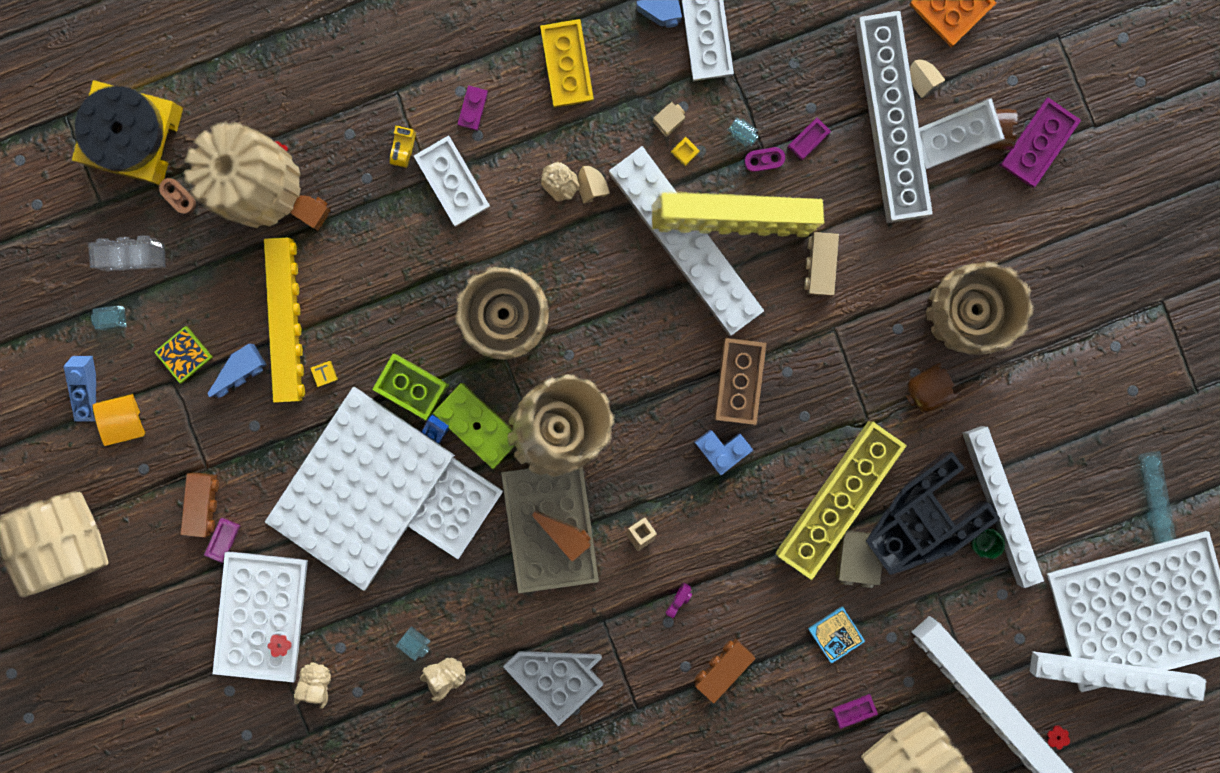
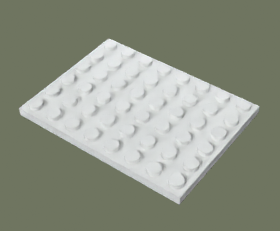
[265,387,455,591]
[1047,531,1220,692]

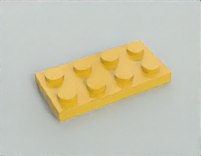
[540,19,594,108]

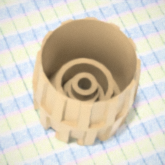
[185,123,301,228]
[926,263,1033,355]
[456,267,549,360]
[508,375,613,477]
[0,492,108,597]
[861,712,973,773]

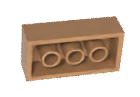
[714,338,766,425]

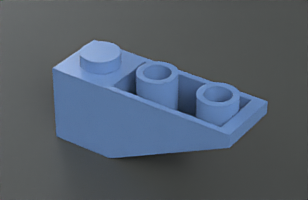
[207,344,267,398]
[64,356,96,421]

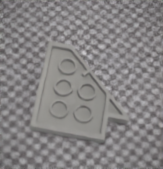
[503,651,603,726]

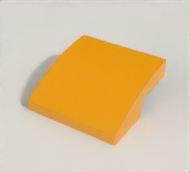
[93,394,145,446]

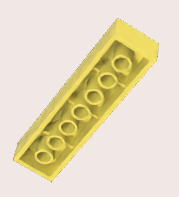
[652,192,824,237]
[775,421,907,580]

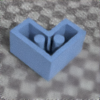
[694,430,753,475]

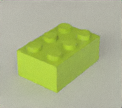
[372,354,449,420]

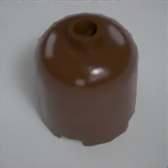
[981,109,1018,150]
[906,362,959,412]

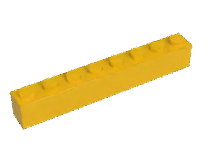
[264,238,305,402]

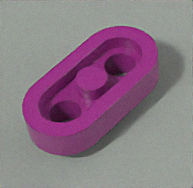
[744,147,785,172]

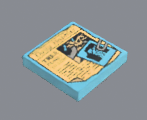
[808,607,865,664]

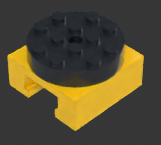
[72,80,183,185]

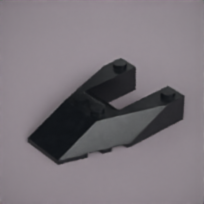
[865,452,1000,575]

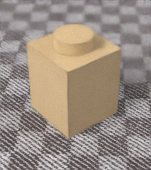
[653,102,685,137]
[626,518,657,551]

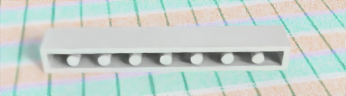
[962,426,1044,588]
[1030,651,1206,701]

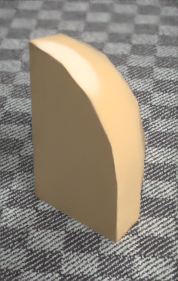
[910,60,945,98]
[578,166,610,203]

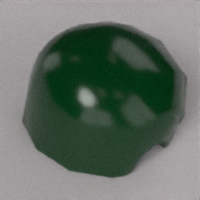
[971,528,1005,560]

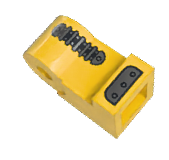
[390,125,416,168]

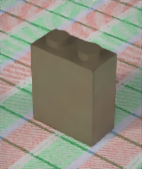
[836,530,882,588]

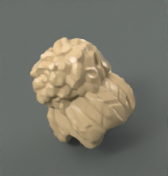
[541,162,579,202]
[420,658,466,701]
[294,662,331,709]

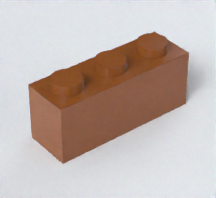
[181,472,219,537]
[695,638,755,703]

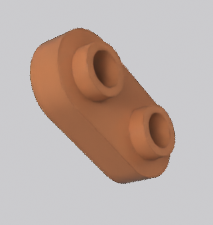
[159,178,196,214]

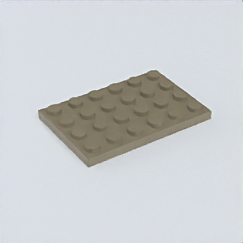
[501,467,599,593]

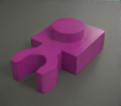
[666,583,692,618]

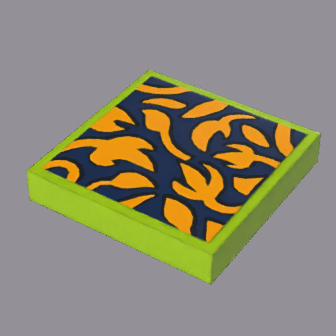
[154,326,213,383]

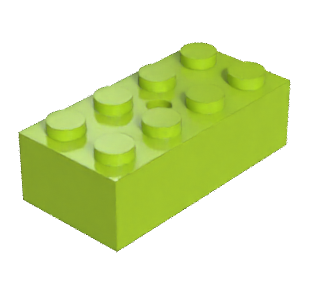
[433,383,515,469]

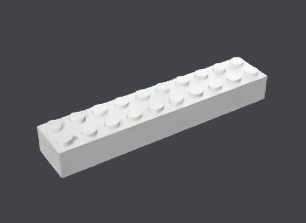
[855,11,932,223]
[609,146,764,336]
[912,616,1072,773]

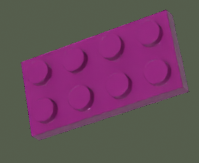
[1000,97,1081,188]

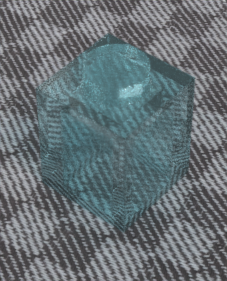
[91,306,127,330]
[396,626,430,660]

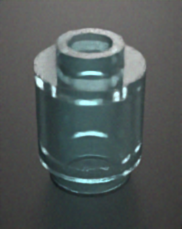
[728,117,759,146]

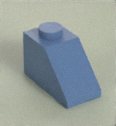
[636,0,682,28]

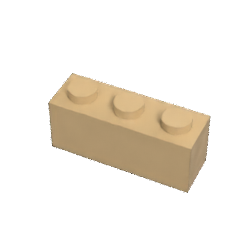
[804,232,839,297]

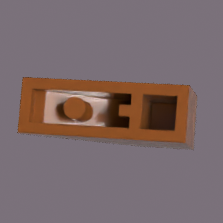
[290,195,331,230]
[532,511,591,562]

